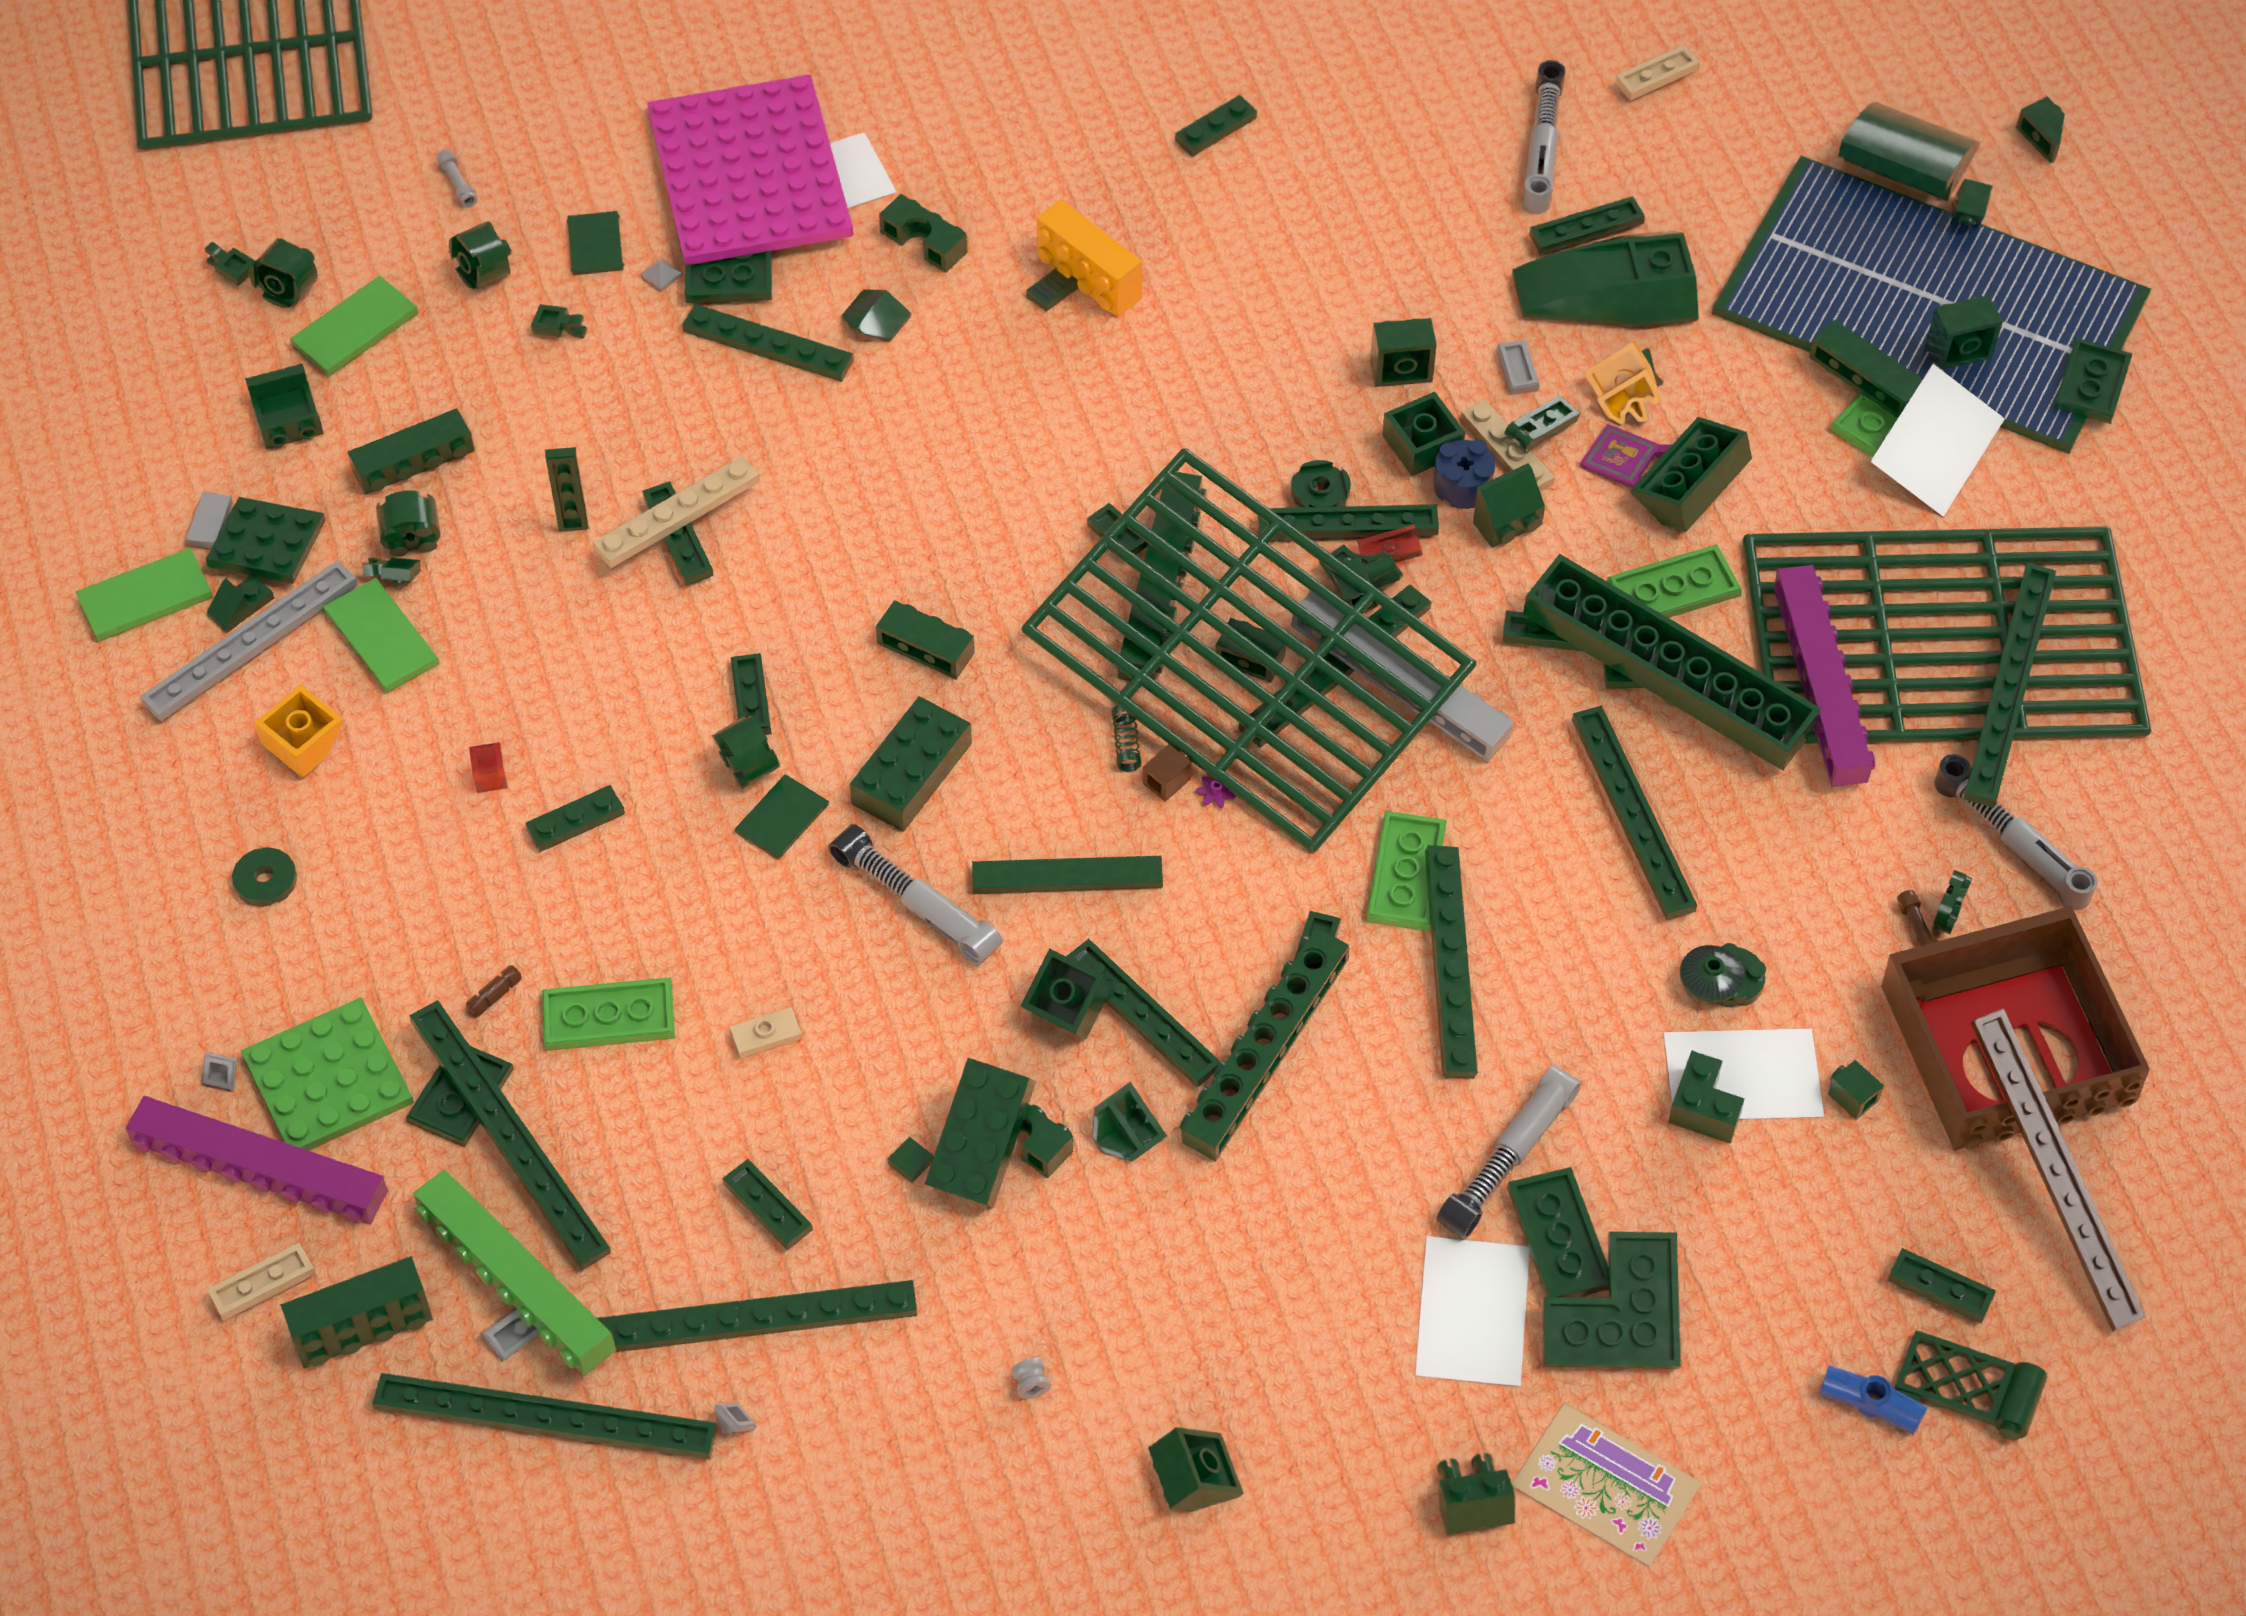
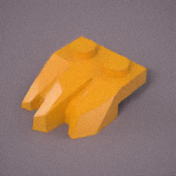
[1584,341,1661,424]

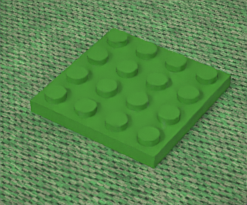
[241,997,414,1151]

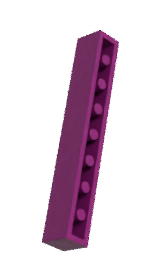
[1773,565,1875,787]
[125,1096,388,1225]

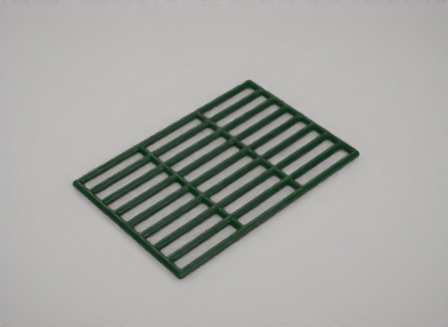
[127,0,373,150]
[1021,448,1476,852]
[1742,526,2152,744]

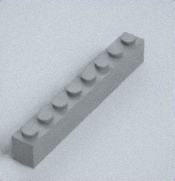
[1291,591,1514,762]

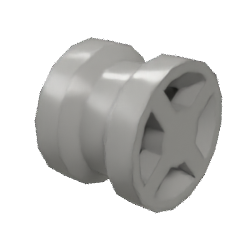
[1011,1358,1051,1399]

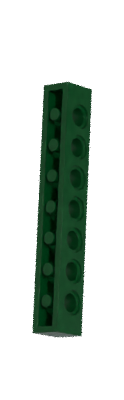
[1179,928,1349,1161]

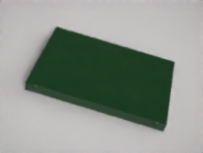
[567,211,624,276]
[735,774,829,860]

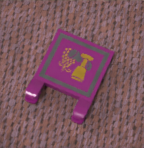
[1580,424,1672,488]

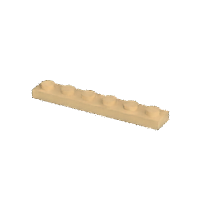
[593,456,760,569]

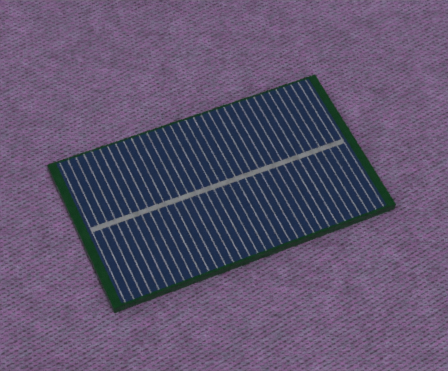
[1712,155,2151,454]

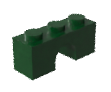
[879,194,968,273]
[1020,1104,1073,1178]

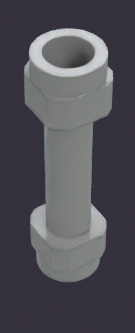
[436,149,478,208]

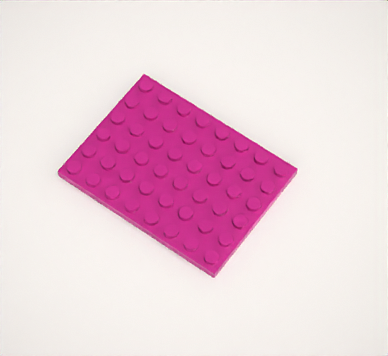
[647,74,854,265]

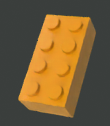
[1036,199,1142,317]

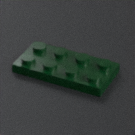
[1507,1167,1609,1297]

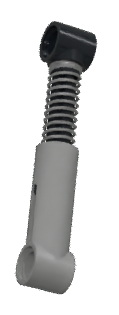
[1522,60,1566,214]
[1934,754,2098,910]
[828,824,1003,965]
[1436,1064,1582,1239]

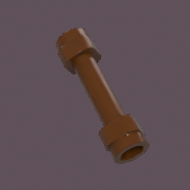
[1897,890,1939,946]

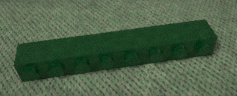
[1118,472,1207,681]

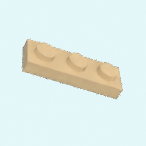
[1615,45,1700,101]
[207,1242,316,1321]

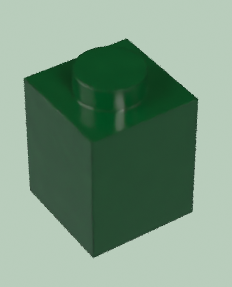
[1828,1060,1884,1120]

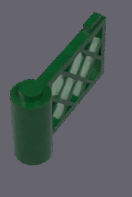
[1894,1330,2048,1441]

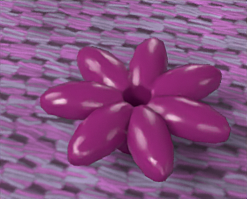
[1195,776,1236,808]

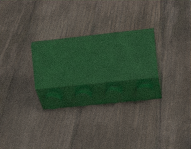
[1631,417,1752,532]

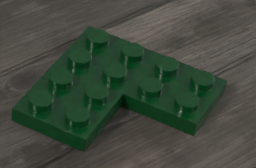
[1542,1231,1681,1369]

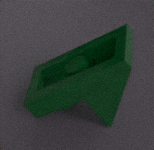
[207,576,274,633]

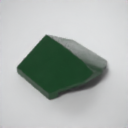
[842,289,911,342]
[1092,1082,1167,1162]

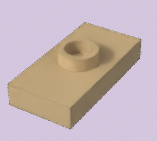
[730,1007,802,1059]

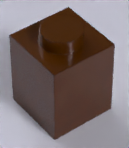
[1143,744,1191,802]

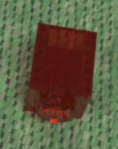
[469,742,508,793]

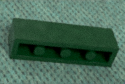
[1809,320,1923,419]
[347,408,475,495]

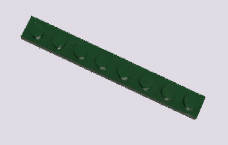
[1238,584,1432,748]
[1572,705,1697,920]
[1425,845,1478,1079]

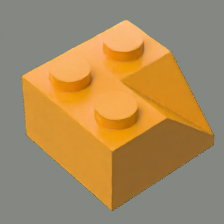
[254,684,344,778]

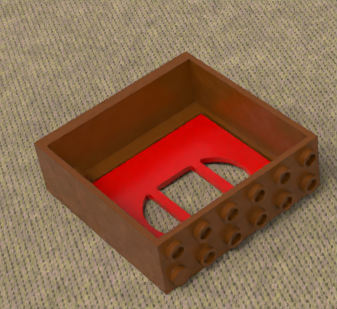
[1881,906,2150,1151]

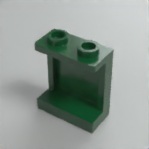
[245,363,324,449]

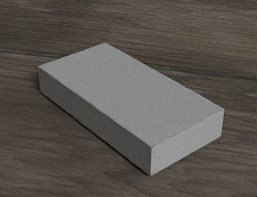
[1496,340,1540,395]
[186,492,233,548]

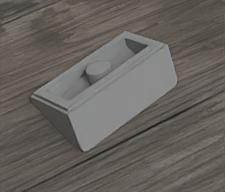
[480,1308,539,1361]

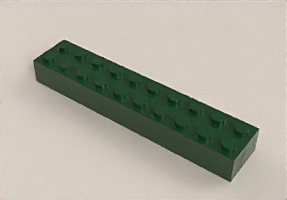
[1523,553,1821,771]

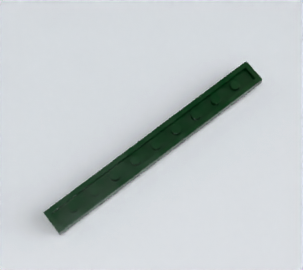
[1963,562,2056,808]
[409,1000,611,1270]
[597,1280,917,1353]
[372,1373,718,1460]

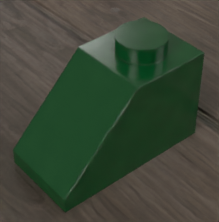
[2016,96,2065,164]
[1952,179,1993,227]

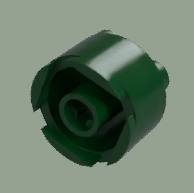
[448,221,511,289]
[249,238,318,308]
[376,490,441,557]
[712,714,780,789]

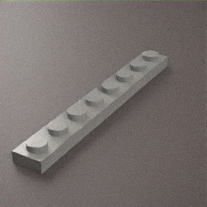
[140,560,358,722]

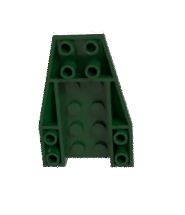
[1512,230,1699,327]

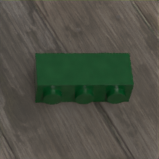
[876,600,975,680]

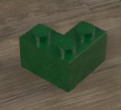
[1668,1050,1745,1144]

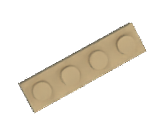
[1461,400,1555,492]

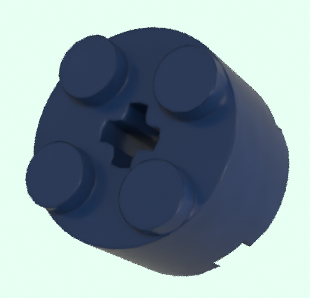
[1433,440,1495,509]

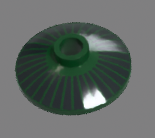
[1680,945,1745,1002]

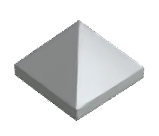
[641,258,682,291]
[202,1052,237,1091]
[714,1402,757,1434]

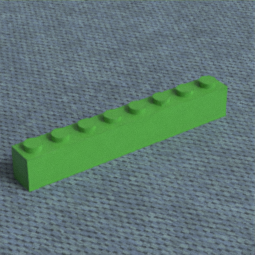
[413,1169,616,1376]

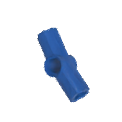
[1819,1365,1928,1435]

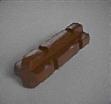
[466,965,522,1017]

